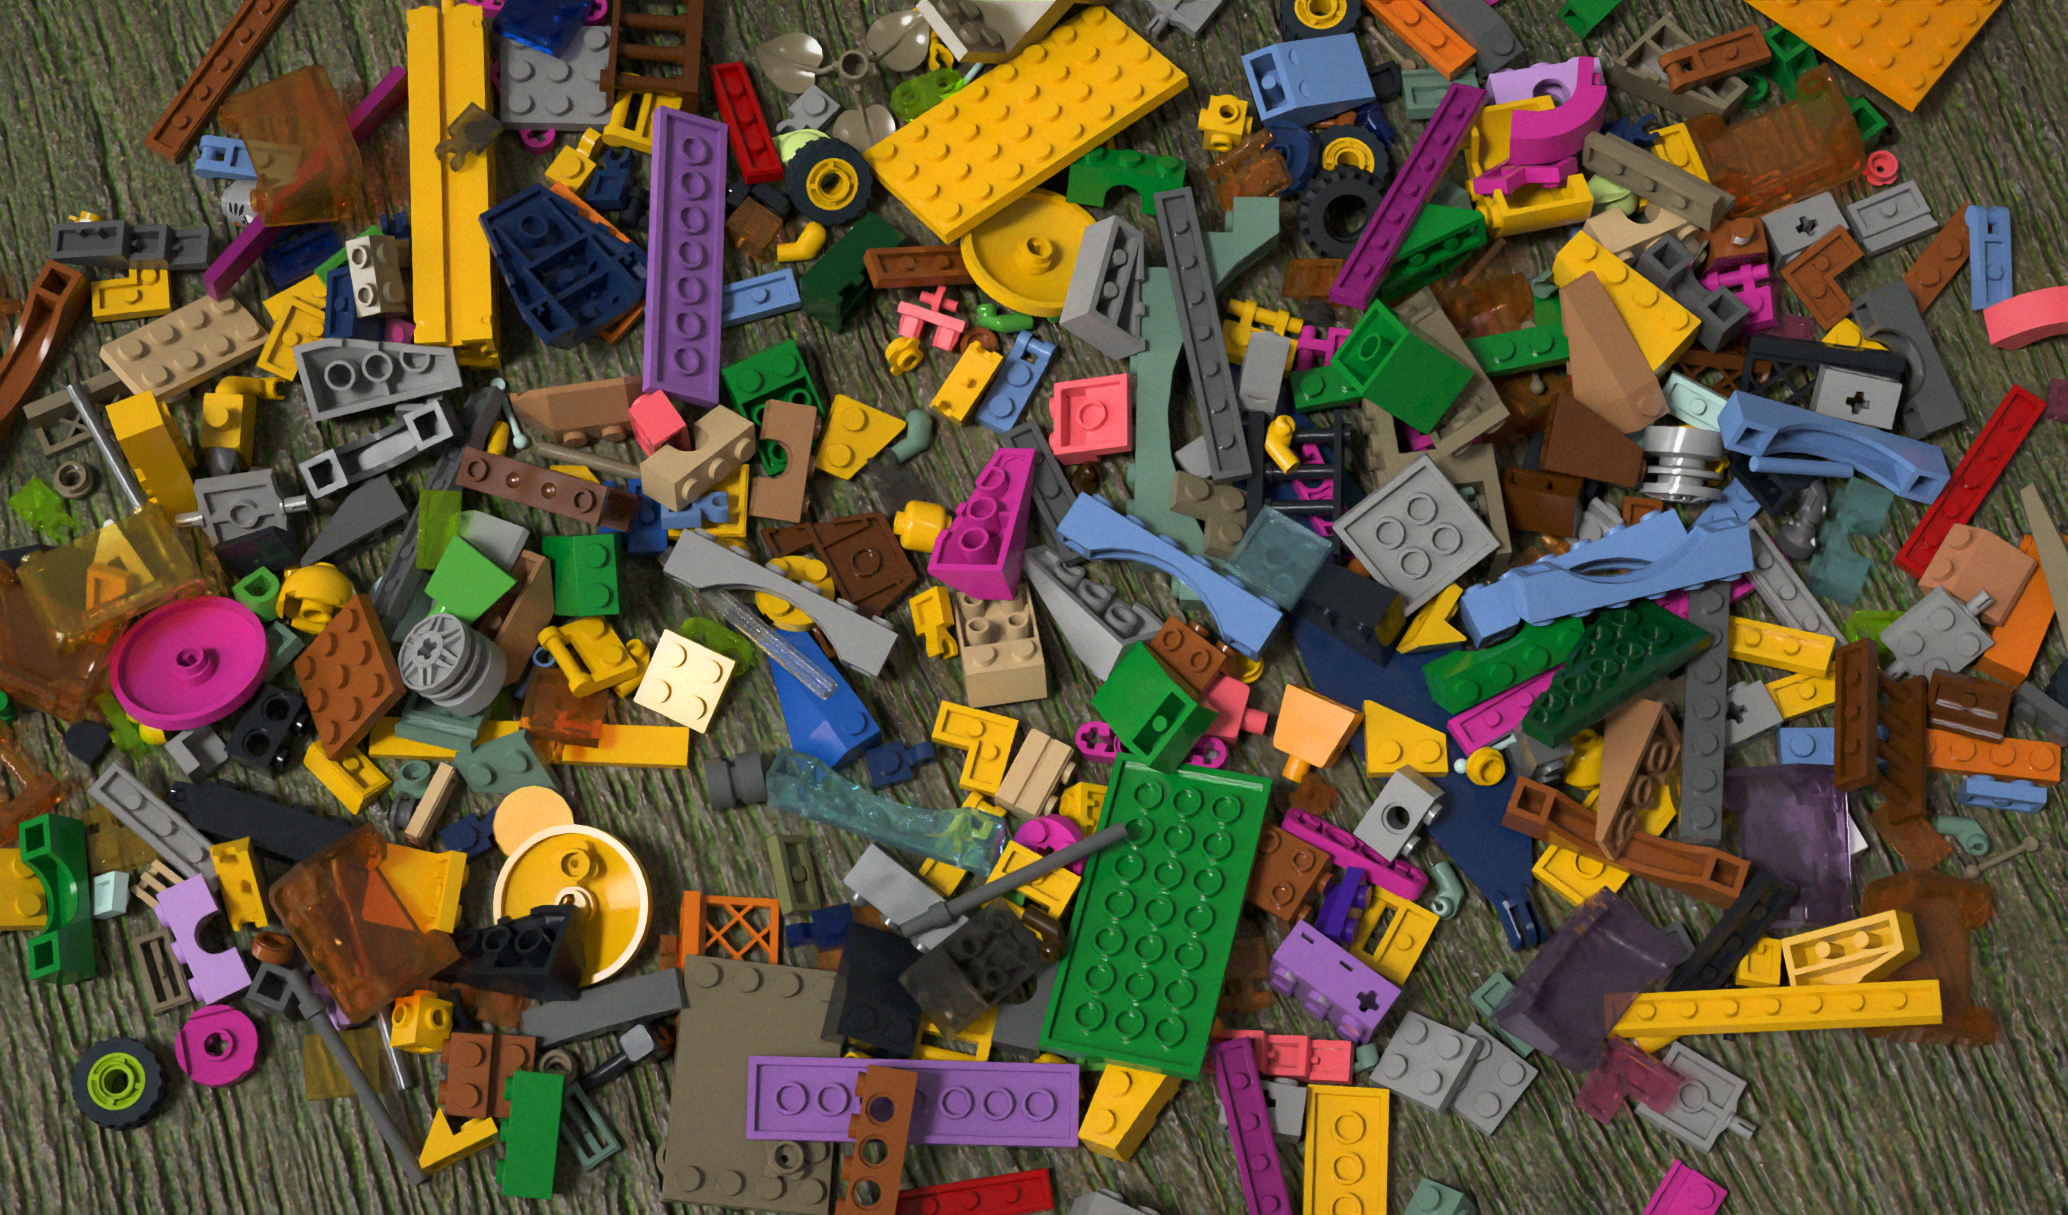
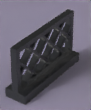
[1738,332,1906,433]

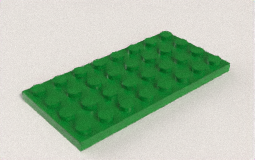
[1038,752,1274,1082]

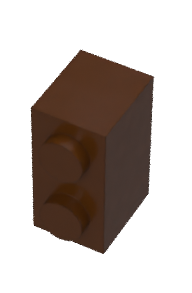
[1500,466,1584,538]

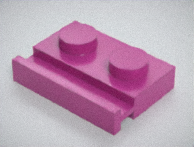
[1641,1159,1728,1215]

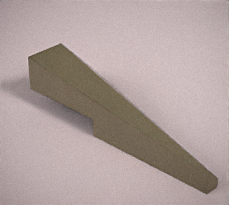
[2020,483,2068,652]

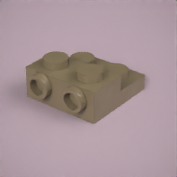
[345,235,414,318]

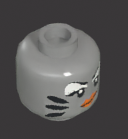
[221,179,276,229]

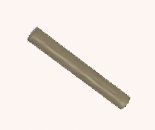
[537,441,641,479]

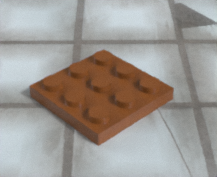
[293,593,407,761]

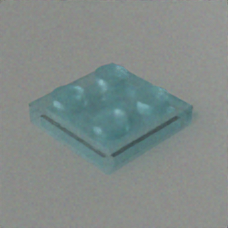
[1223,504,1333,611]

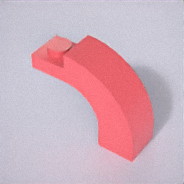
[1983,286,2068,351]

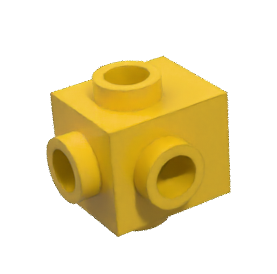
[1197,95,1253,155]
[390,990,453,1055]

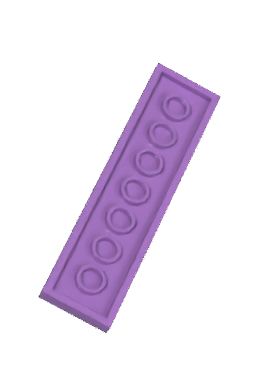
[642,105,728,408]
[746,1056,1079,1149]

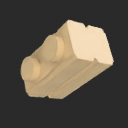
[995,728,1077,822]

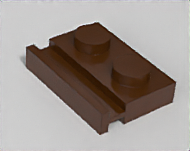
[1926,668,2014,745]

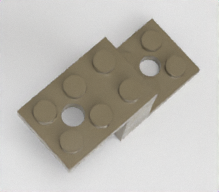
[916,0,1117,64]
[1392,285,1510,458]
[1359,398,1512,581]

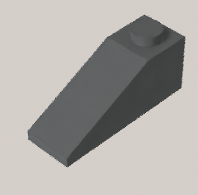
[1426,0,1524,79]
[300,474,410,567]

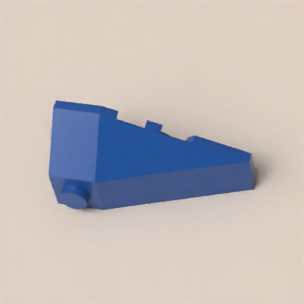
[763,628,882,786]

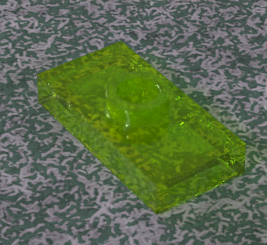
[416,489,462,570]

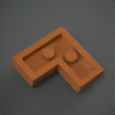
[1778,224,1864,332]

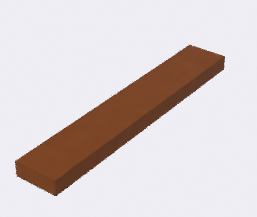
[143,0,295,165]

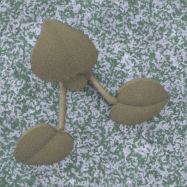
[756,10,930,154]

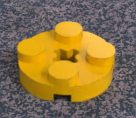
[755,556,835,632]

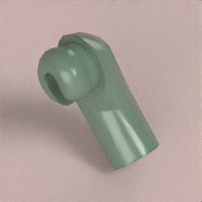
[890,409,933,464]
[1934,814,1990,857]
[1431,860,1465,920]

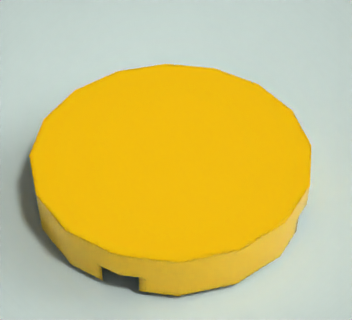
[492,786,574,858]

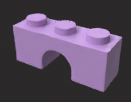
[1485,57,1609,106]
[154,873,254,1006]

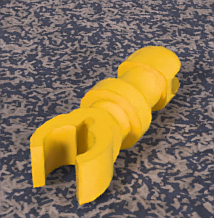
[913,8,954,75]

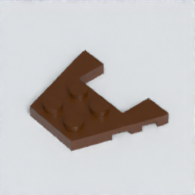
[761,511,917,662]

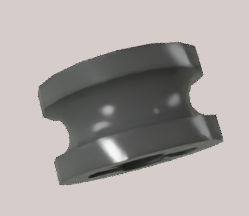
[389,795,419,831]

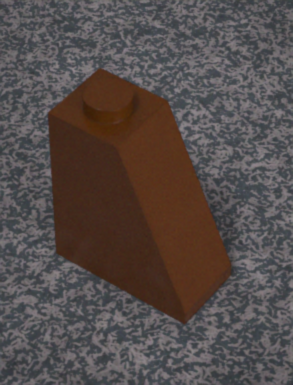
[1537,392,1646,489]

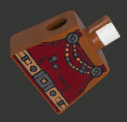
[1693,217,1768,280]

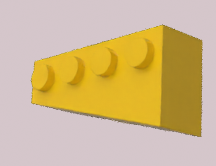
[1550,230,1702,380]
[105,389,198,532]
[1077,1017,1224,1163]

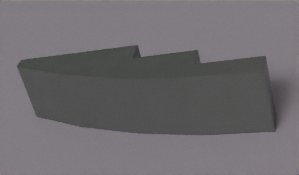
[49,219,215,270]
[522,968,687,1053]

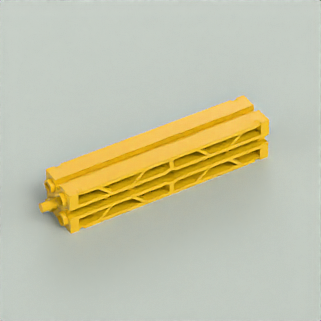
[407,0,502,370]

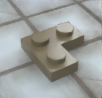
[1170,470,1247,565]

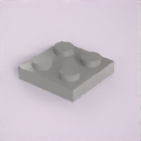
[1369,1010,1481,1116]
[1448,1022,1539,1138]

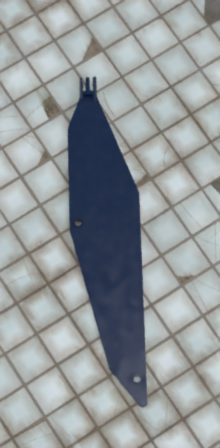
[1183,350,1551,952]

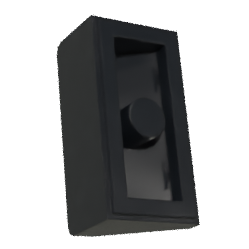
[214,526,301,581]

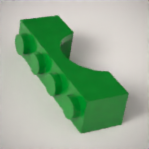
[1760,24,1888,164]
[1421,614,1585,715]
[19,813,96,986]

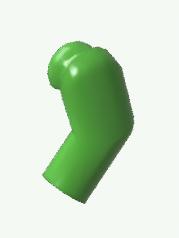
[976,303,1033,334]

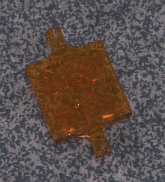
[519,649,611,764]

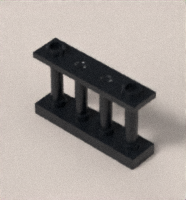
[1245,409,1352,571]

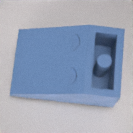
[1241,33,1377,132]

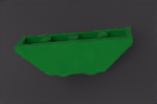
[1356,204,1487,306]

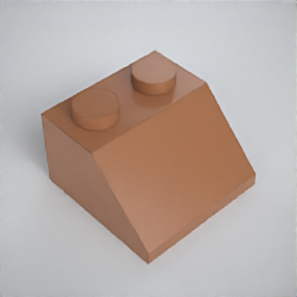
[1917,523,2038,627]

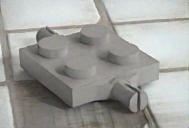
[1137,0,1227,39]
[175,468,311,553]
[1879,584,1995,688]
[1625,1041,1756,1155]

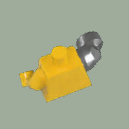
[200,376,286,477]

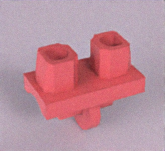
[897,285,970,353]

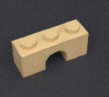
[1582,201,1702,266]
[640,404,756,513]

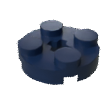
[1248,120,1320,197]

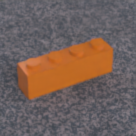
[1973,533,2068,688]

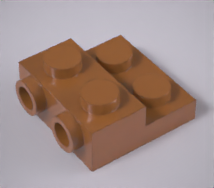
[438,1030,538,1118]

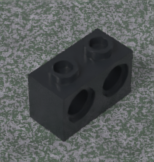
[223,681,311,780]

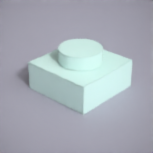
[90,871,130,920]

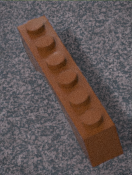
[0,258,92,445]
[1500,775,1751,910]

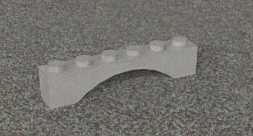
[663,527,898,681]

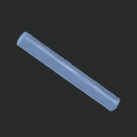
[1749,456,1854,478]

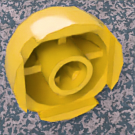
[276,562,356,635]

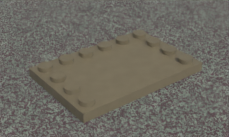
[661,954,841,1215]

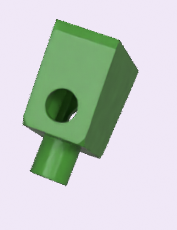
[425,533,520,625]

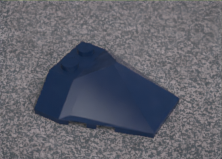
[478,183,648,350]

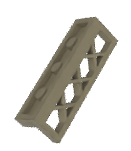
[1582,130,1736,232]
[23,369,193,460]

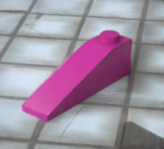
[927,448,1037,600]

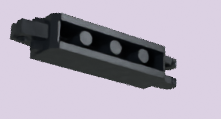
[166,779,375,880]

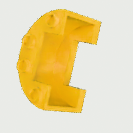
[1460,95,1594,239]

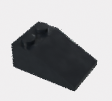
[820,921,925,1060]

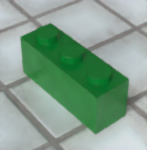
[495,1066,567,1200]

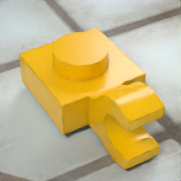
[544,127,605,196]
[909,586,958,660]

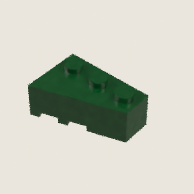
[799,211,907,335]

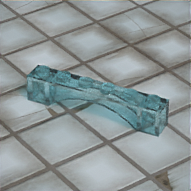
[766,746,1005,878]

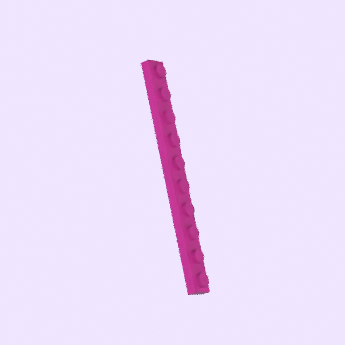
[1446,534,1793,758]

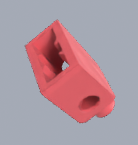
[1202,672,1269,749]

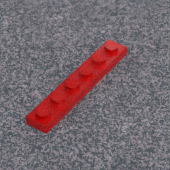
[1892,383,2048,581]

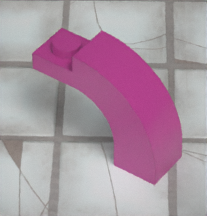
[1509,56,1607,165]

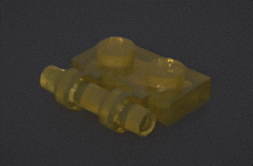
[81,792,167,877]

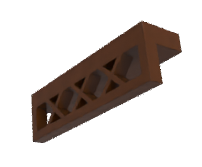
[1658,339,1772,399]

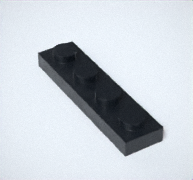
[1664,866,1799,992]

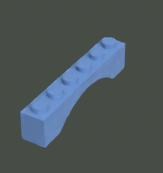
[1717,390,1951,505]
[1056,491,1283,663]
[1457,508,1688,650]
[1510,517,1754,626]

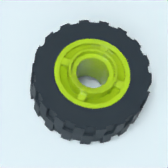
[71,1036,169,1131]

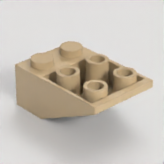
[951,582,1047,708]

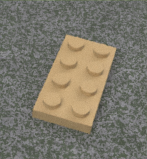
[99,291,269,402]

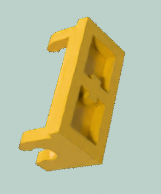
[929,341,1003,428]
[209,837,270,932]

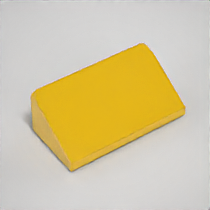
[303,739,391,815]

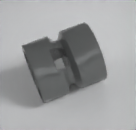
[703,750,768,811]

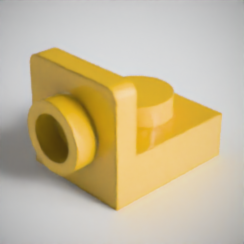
[1735,933,1782,988]

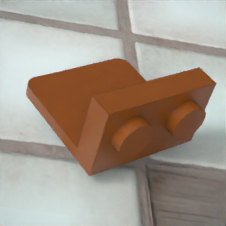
[1148,615,1246,696]
[1246,821,1335,935]

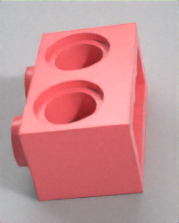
[628,389,692,457]

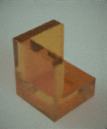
[725,196,783,264]

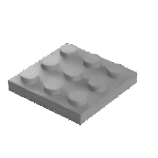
[500,24,613,132]
[1332,451,1500,617]

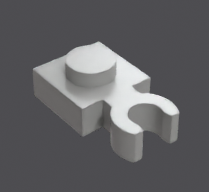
[775,84,841,136]

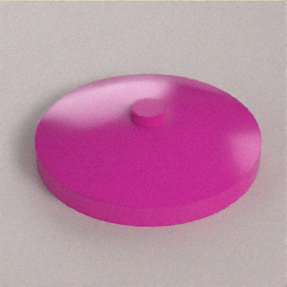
[110,595,270,731]

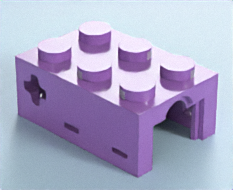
[1266,919,1402,1045]

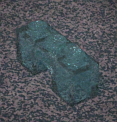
[1805,476,1895,607]

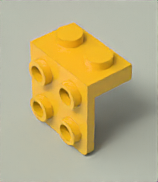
[362,842,469,936]

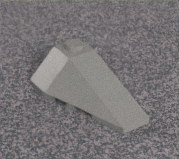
[292,337,464,422]

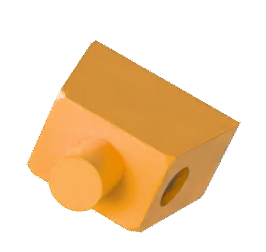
[1273,684,1365,784]

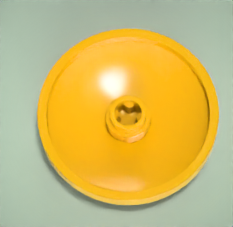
[960,187,1096,317]
[493,825,653,987]

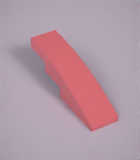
[1203,1029,1355,1085]

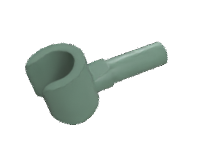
[1521,269,1559,299]
[1330,1044,1379,1086]

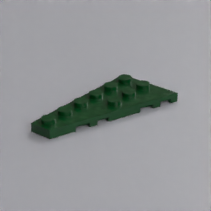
[1522,597,1711,749]

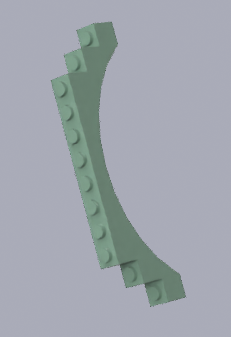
[1126,197,1279,650]

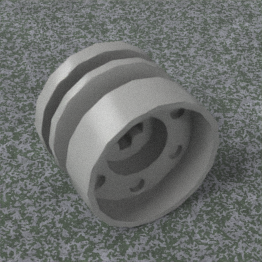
[1638,426,1725,504]
[397,612,507,717]

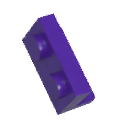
[1309,866,1372,953]

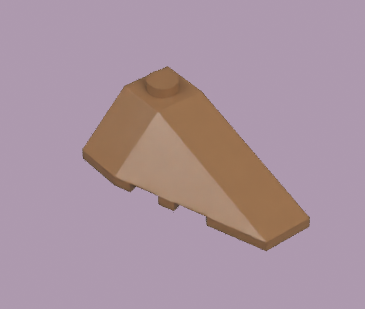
[1595,697,1682,861]

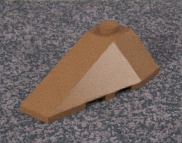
[1559,271,1670,435]

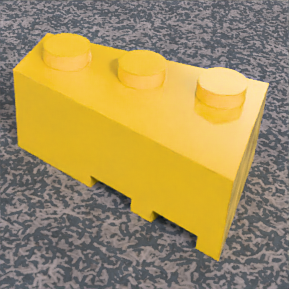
[1780,910,1921,986]

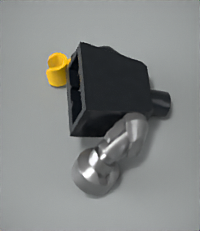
[1706,449,1827,560]

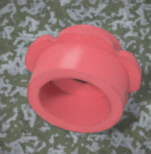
[1861,150,1898,186]

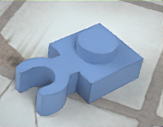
[661,491,729,530]

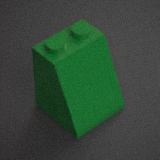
[1330,299,1475,435]
[541,531,626,617]

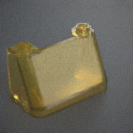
[16,502,206,659]

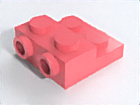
[1049,373,1132,466]

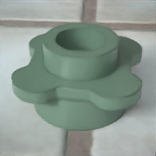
[393,760,437,799]

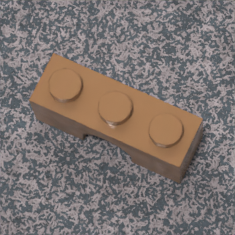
[748,399,821,524]

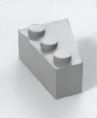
[1059,215,1145,361]

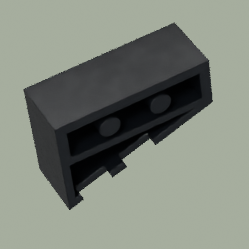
[1273,547,1408,669]

